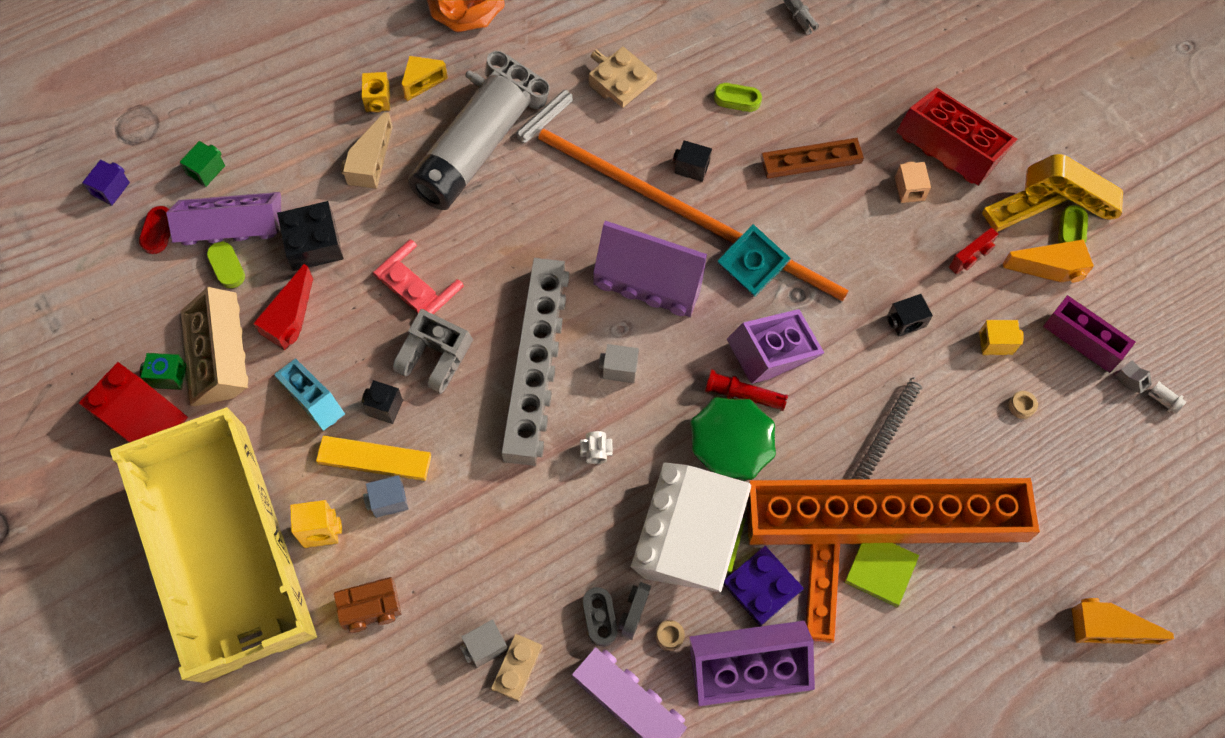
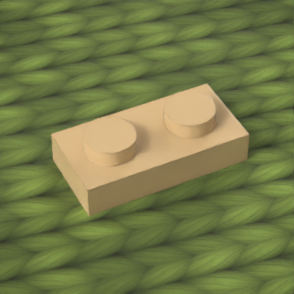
[491,634,543,702]

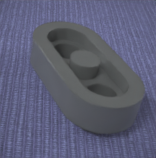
[618,582,651,640]
[583,587,618,647]

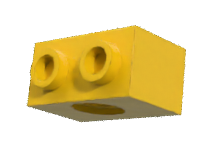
[290,500,342,548]

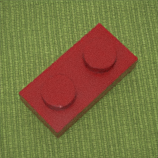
[949,227,999,274]

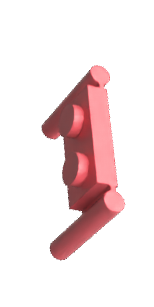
[372,239,464,314]

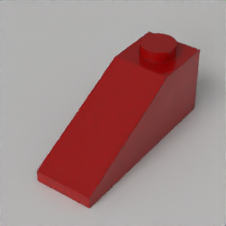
[254,264,313,350]

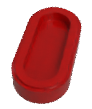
[139,206,171,254]

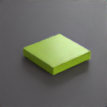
[844,543,919,607]

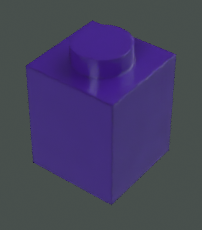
[82,159,130,205]

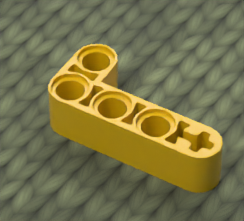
[1025,154,1123,220]

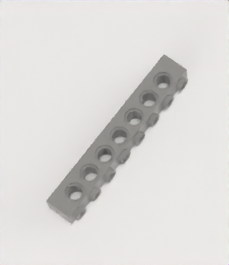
[502,258,570,466]

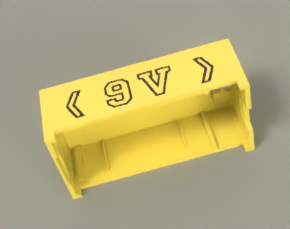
[110,407,318,683]

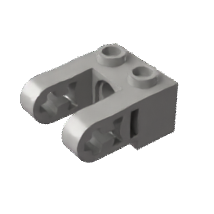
[393,309,473,394]

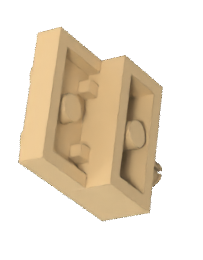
[589,46,657,108]

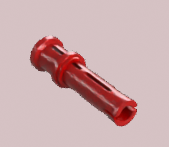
[705,369,788,411]

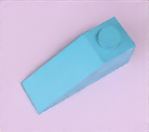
[274,358,345,431]

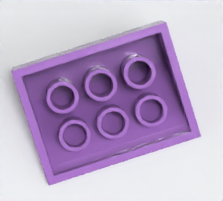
[594,221,707,317]

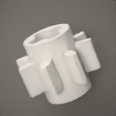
[580,431,613,464]

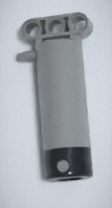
[408,51,550,210]

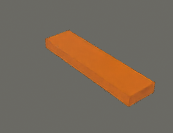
[805,544,840,643]

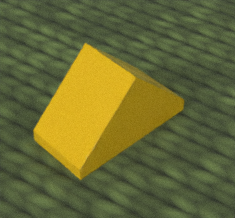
[402,56,448,101]

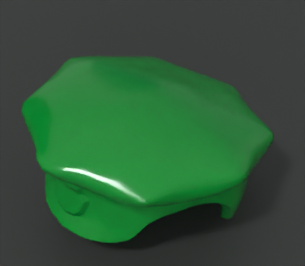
[690,397,776,481]

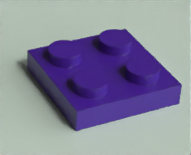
[723,545,804,627]

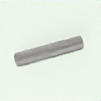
[516,90,573,143]

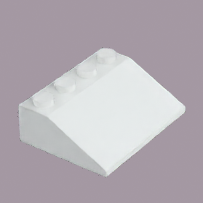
[631,462,752,592]

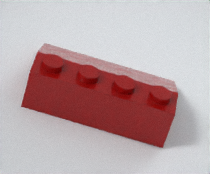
[896,87,1018,186]

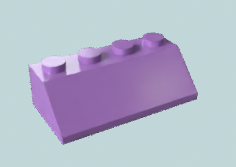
[166,192,281,245]
[689,621,815,706]

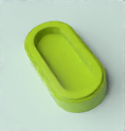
[714,83,762,112]
[1058,205,1088,243]
[207,241,245,289]

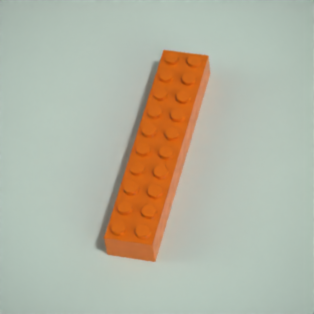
[746,478,1040,545]

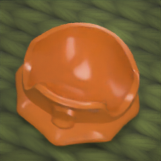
[427,0,505,32]

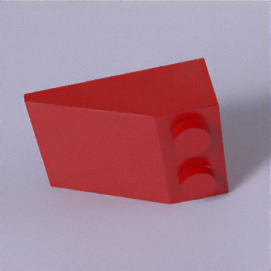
[79,362,188,443]

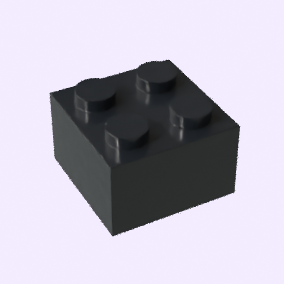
[277,201,344,271]

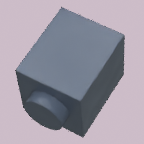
[363,475,409,518]

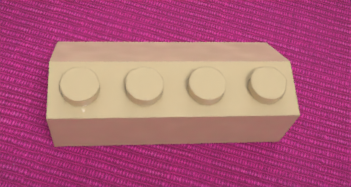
[181,287,248,406]

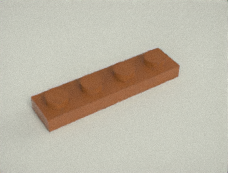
[761,138,864,179]

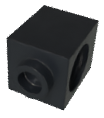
[887,294,933,337]

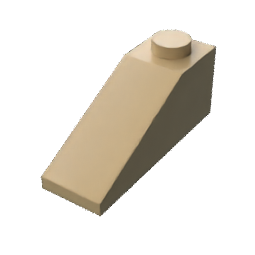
[341,112,393,189]

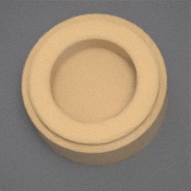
[1008,391,1038,419]
[655,620,685,651]

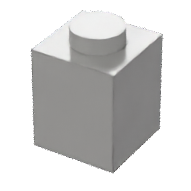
[599,344,639,383]
[460,620,508,668]

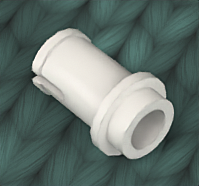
[1148,381,1186,414]

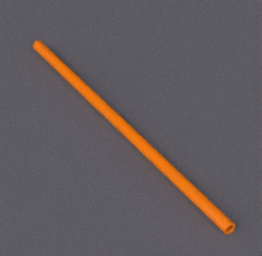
[538,129,849,302]

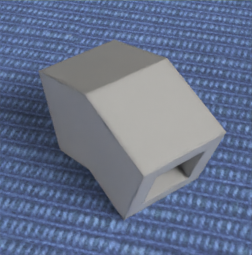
[1115,360,1152,394]

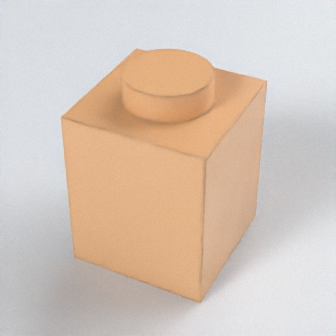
[895,162,931,203]

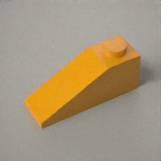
[1003,239,1094,283]
[1071,598,1174,645]

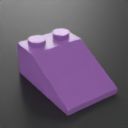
[727,309,824,384]

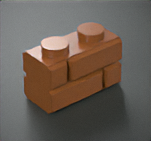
[334,577,402,633]

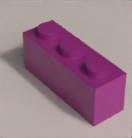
[1043,295,1136,373]

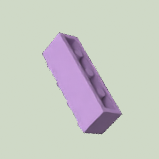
[572,647,687,738]

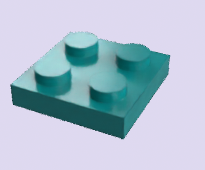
[717,224,791,297]

